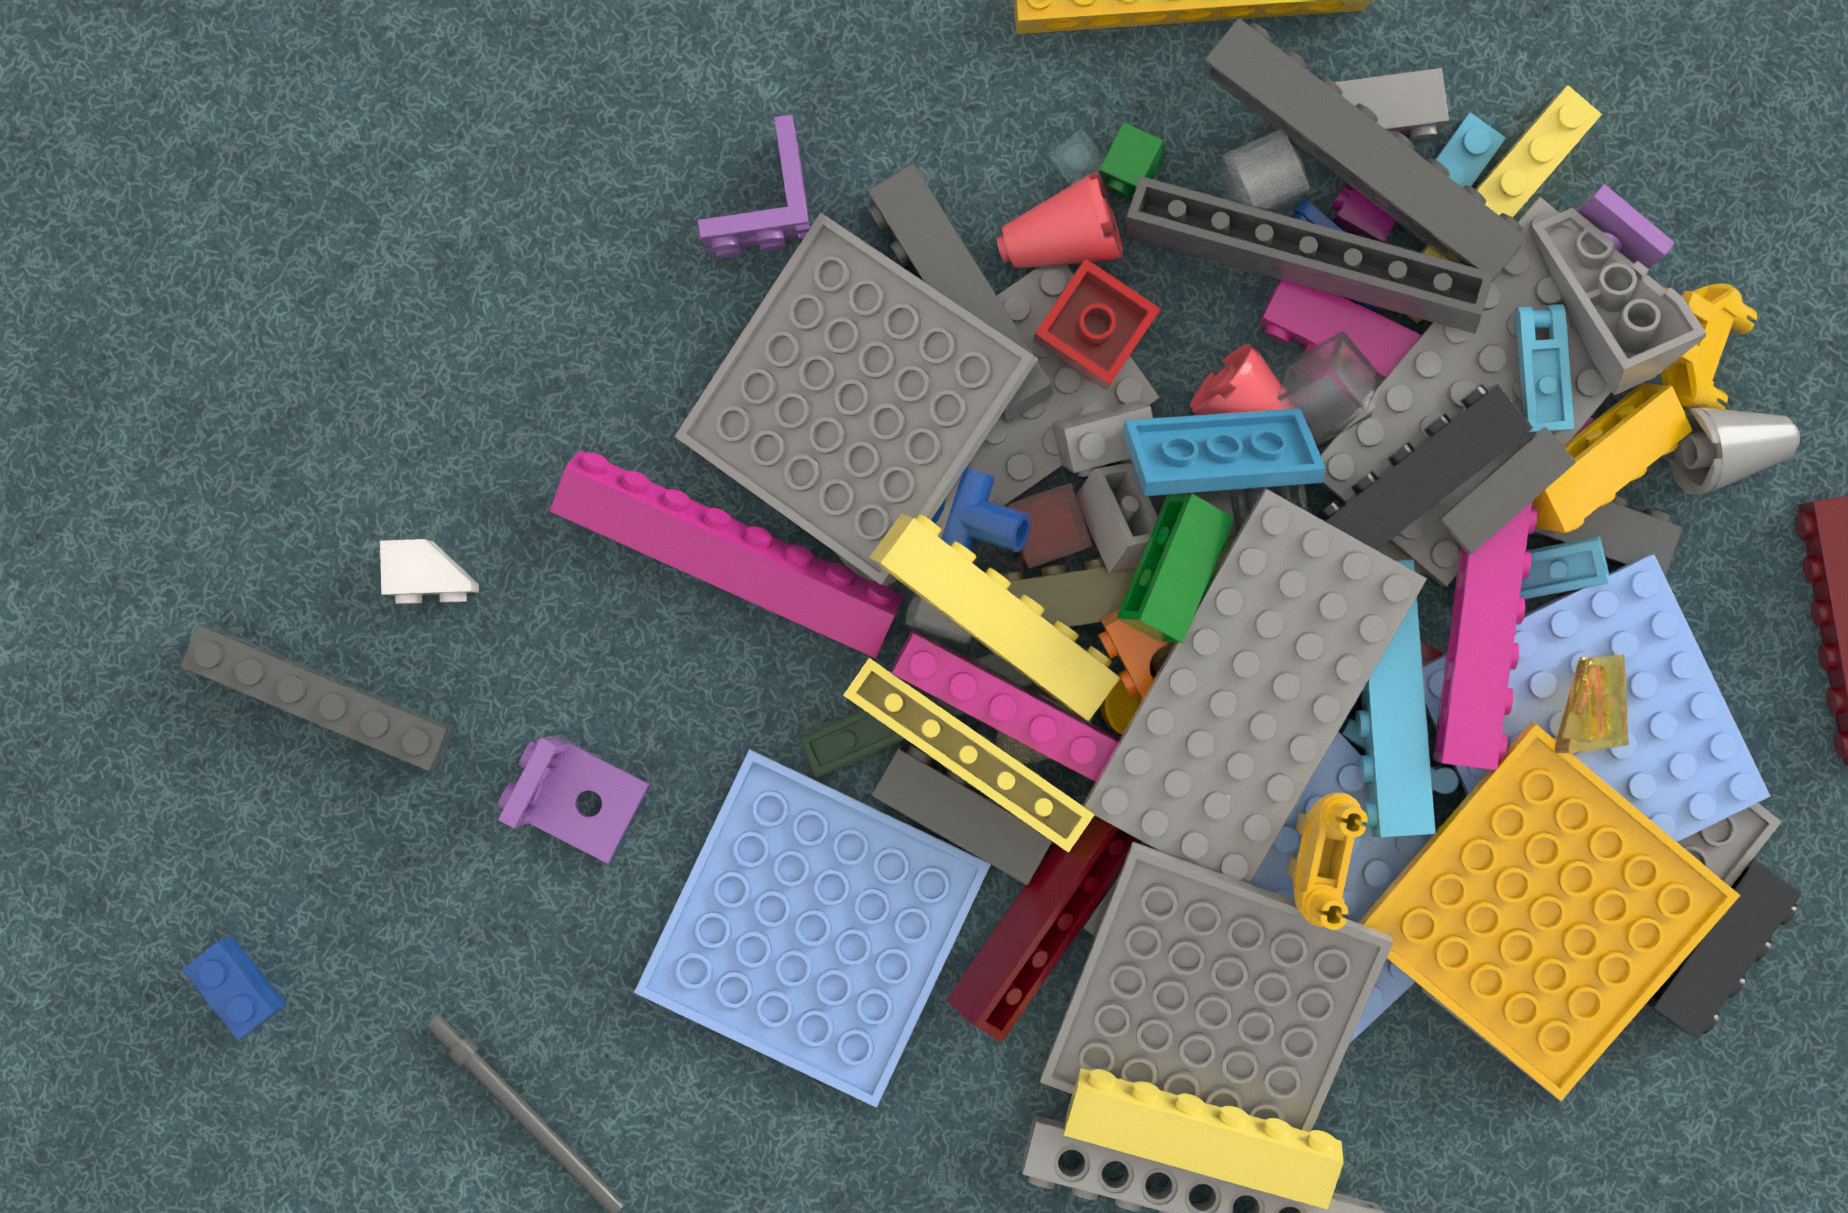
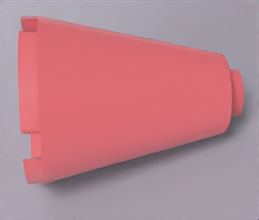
[997,172,1124,269]
[1190,343,1313,434]

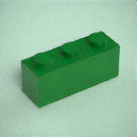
[1116,493,1234,643]

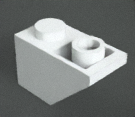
[380,539,479,604]

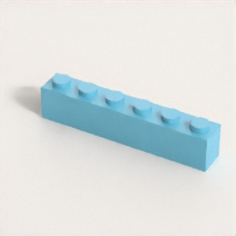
[1356,560,1436,838]

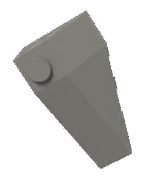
[1531,208,1707,395]

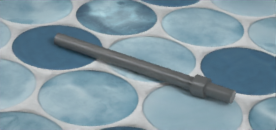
[426,1013,625,1213]

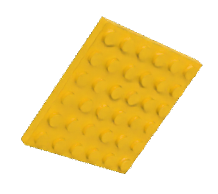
[1358,721,1741,1101]

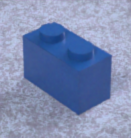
[182,936,287,1040]

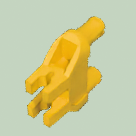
[1660,283,1757,409]
[1286,792,1368,930]

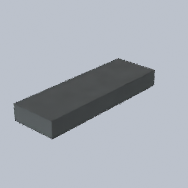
[1438,427,1576,554]

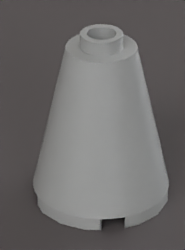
[1668,406,1800,495]

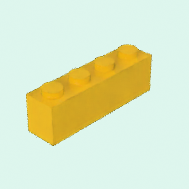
[1532,383,1693,533]

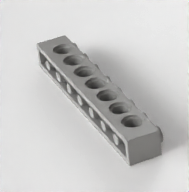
[1021,1114,1385,1213]

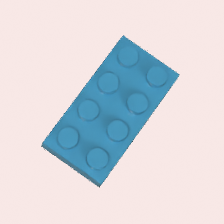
[1123,408,1326,496]

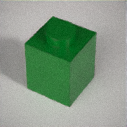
[1099,122,1166,199]

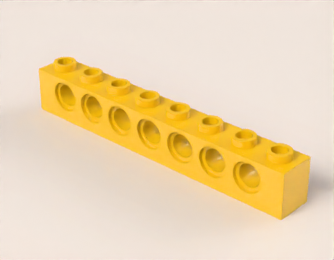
[1014,0,1372,34]

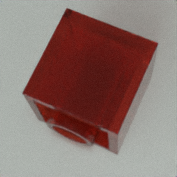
[1006,483,1093,571]

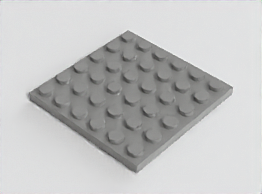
[674,212,1038,586]
[1040,842,1393,1132]

